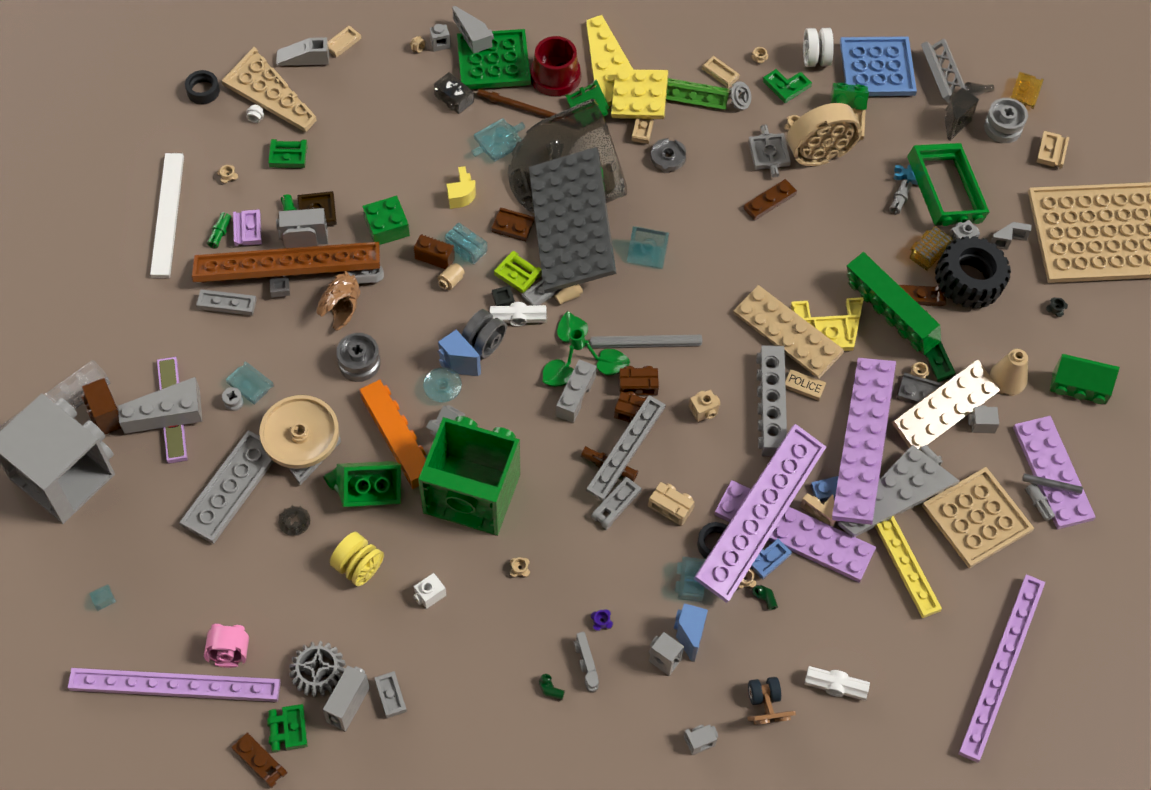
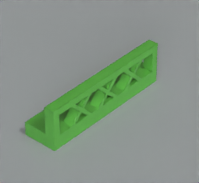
[666,78,730,110]

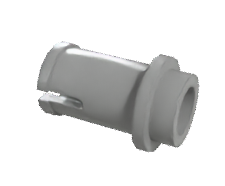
[920,445,943,465]

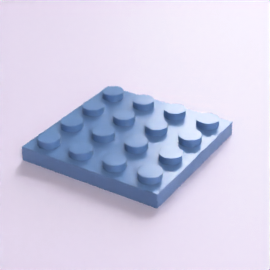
[840,37,917,96]

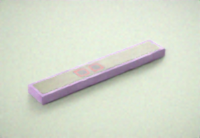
[157,357,188,464]

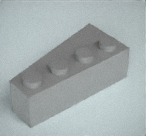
[118,377,203,433]

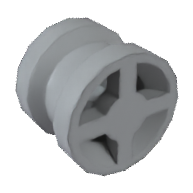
[222,387,244,411]

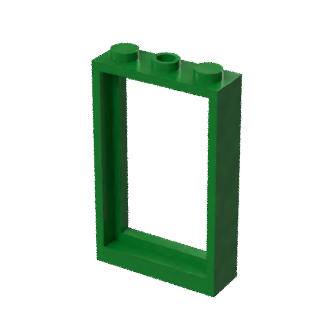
[907,143,990,226]

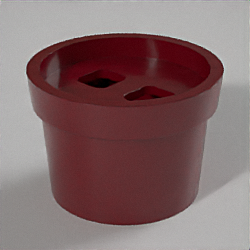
[530,36,581,96]

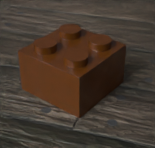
[81,378,122,435]

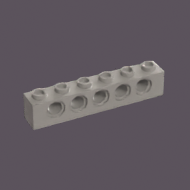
[756,345,787,456]

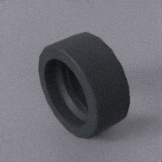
[185,70,220,104]
[697,522,728,559]

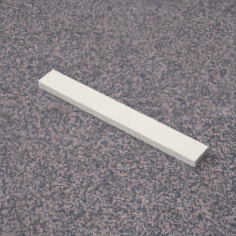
[150,153,184,278]

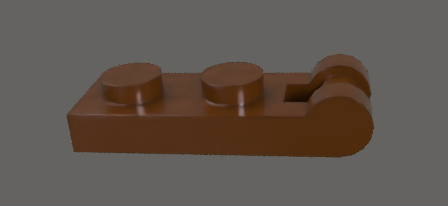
[899,285,946,306]
[232,732,287,788]

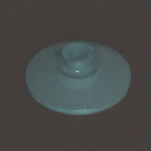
[423,368,462,402]

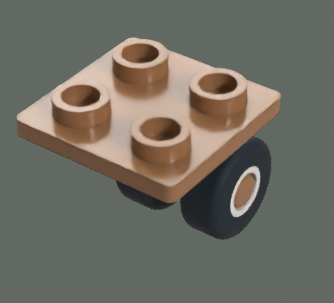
[747,677,796,725]

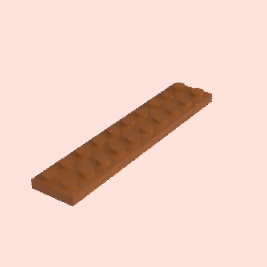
[192,242,380,283]

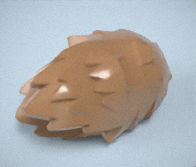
[317,271,360,331]

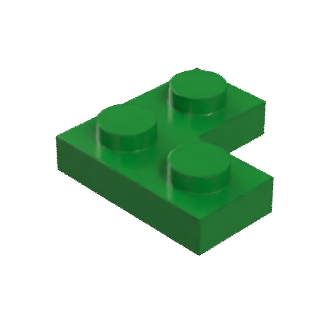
[762,69,812,103]

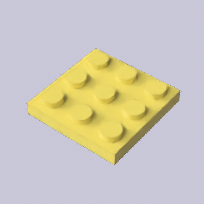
[611,69,668,119]

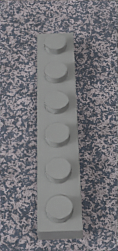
[587,395,666,501]

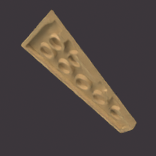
[222,47,317,132]

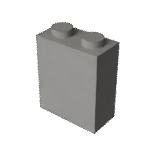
[323,666,370,732]

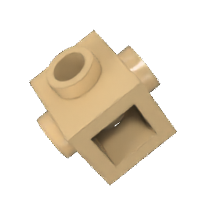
[689,389,720,422]

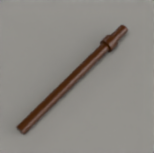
[477,89,577,127]

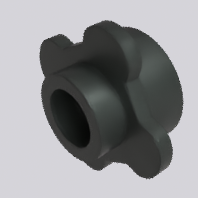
[1046,297,1068,317]

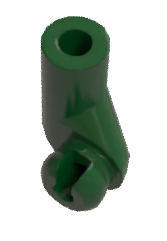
[752,585,778,611]

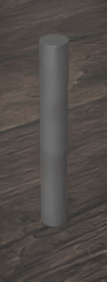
[1022,473,1083,494]

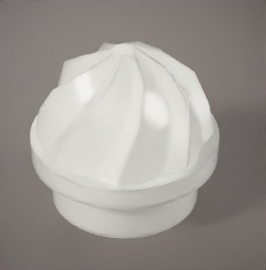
[246,105,264,123]

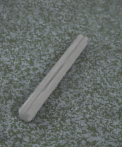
[590,334,702,348]

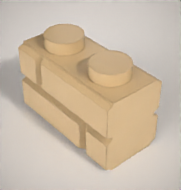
[648,482,695,526]

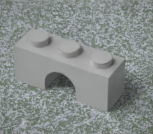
[556,359,597,423]

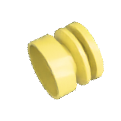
[330,532,384,586]

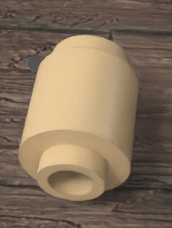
[438,263,465,290]

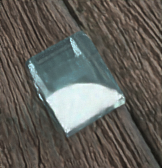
[89,584,116,611]

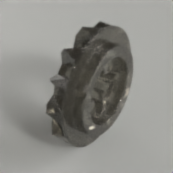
[278,505,311,536]

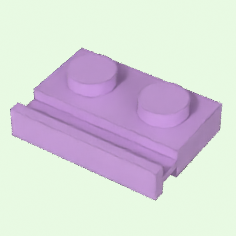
[233,210,262,246]

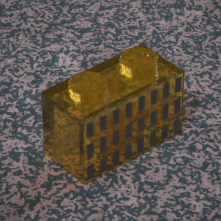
[910,226,952,271]

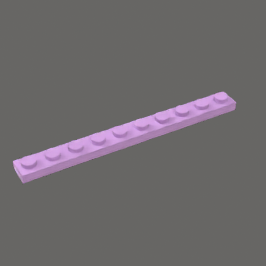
[958,574,1045,763]
[68,668,281,702]

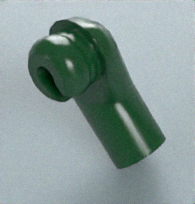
[539,674,565,700]

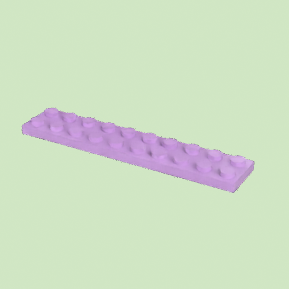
[832,358,896,525]
[694,424,826,603]

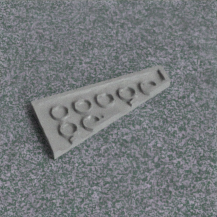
[838,445,959,538]

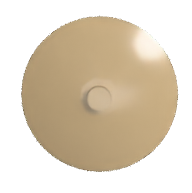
[259,395,339,469]

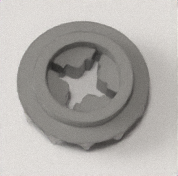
[729,81,751,110]

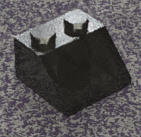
[945,87,979,141]

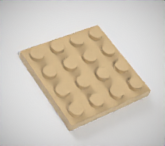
[922,467,1034,569]

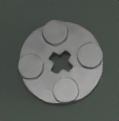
[651,138,686,173]

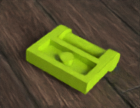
[494,251,542,294]

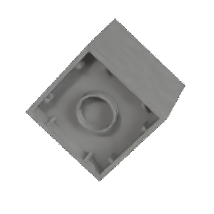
[0,394,115,524]

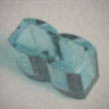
[675,557,706,602]

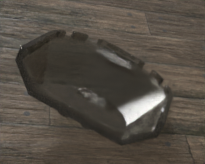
[508,99,627,214]

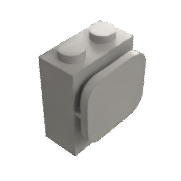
[276,208,328,248]

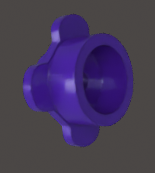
[591,609,613,631]

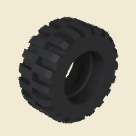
[935,236,1011,308]

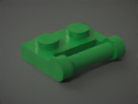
[268,139,308,168]

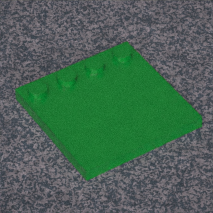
[457,29,531,90]

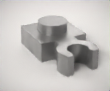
[270,276,290,297]

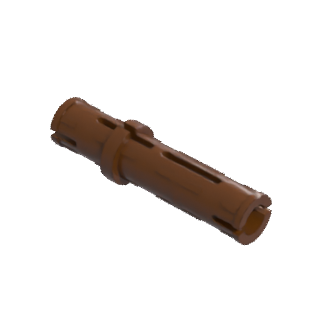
[581,446,639,482]

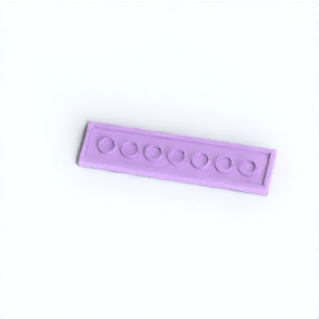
[714,480,876,583]

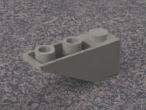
[277,37,329,66]

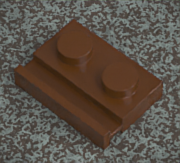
[492,207,535,242]

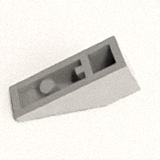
[452,6,494,54]

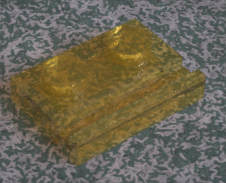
[1011,72,1044,109]

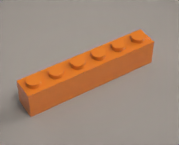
[359,380,426,489]

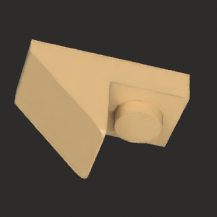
[800,493,836,527]

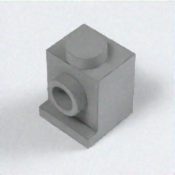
[430,24,450,52]
[684,724,718,755]

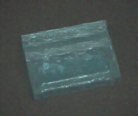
[226,361,274,405]

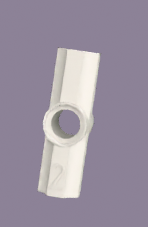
[490,302,546,327]
[804,666,870,701]

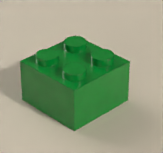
[362,196,410,245]

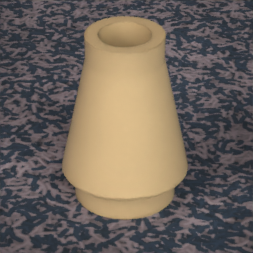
[555,284,583,305]

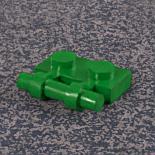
[267,704,308,753]

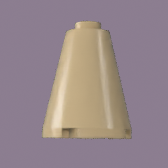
[990,349,1028,396]

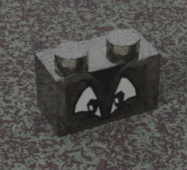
[434,72,474,114]

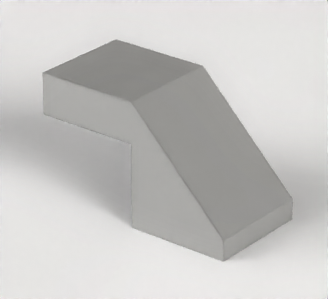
[990,222,1031,250]

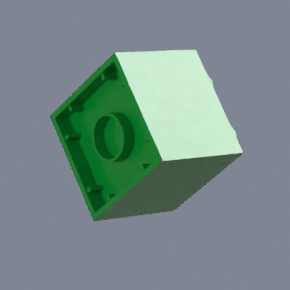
[418,416,520,536]

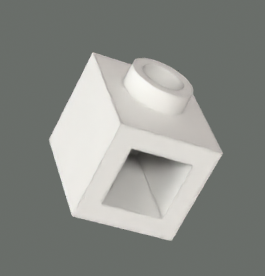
[413,573,446,609]

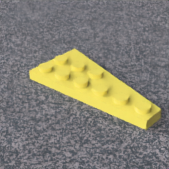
[586,15,633,106]

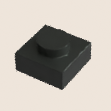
[492,285,515,306]

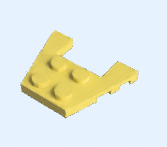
[791,297,864,351]

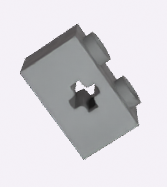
[649,632,684,676]

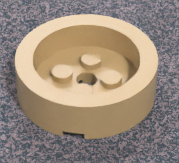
[787,103,862,166]

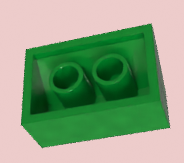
[1050,354,1120,404]
[337,461,401,507]

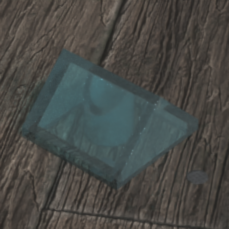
[627,226,669,269]

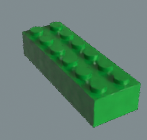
[847,251,941,355]

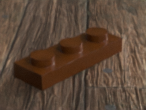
[743,179,797,221]

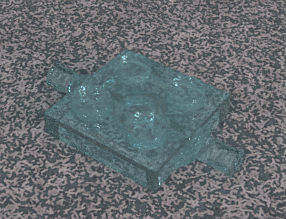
[472,118,525,162]

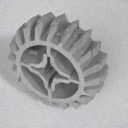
[289,641,346,697]

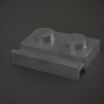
[897,373,941,405]

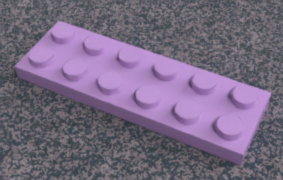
[1013,416,1096,530]

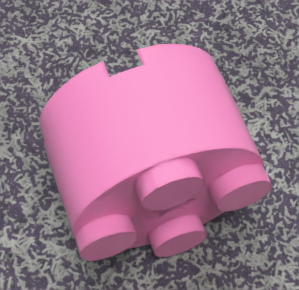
[204,624,249,668]

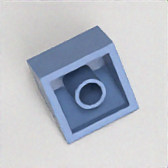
[438,329,481,376]
[674,603,708,662]

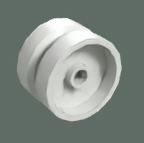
[803,28,834,67]

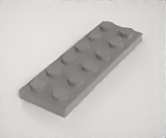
[179,430,274,544]

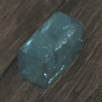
[445,223,487,264]

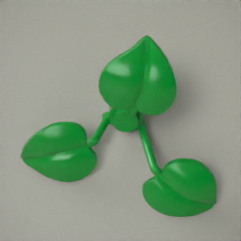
[542,311,630,387]

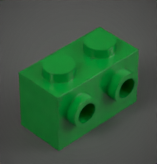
[830,83,869,110]

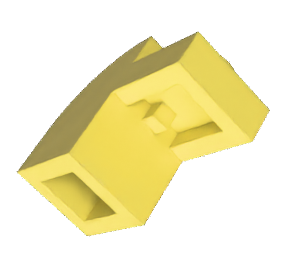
[447,166,476,209]

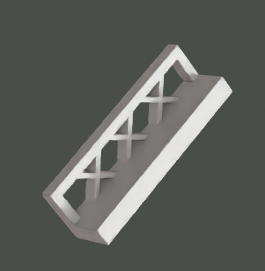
[921,39,968,105]

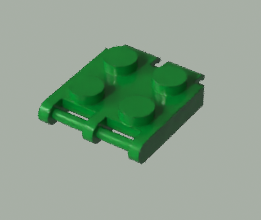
[565,79,610,127]

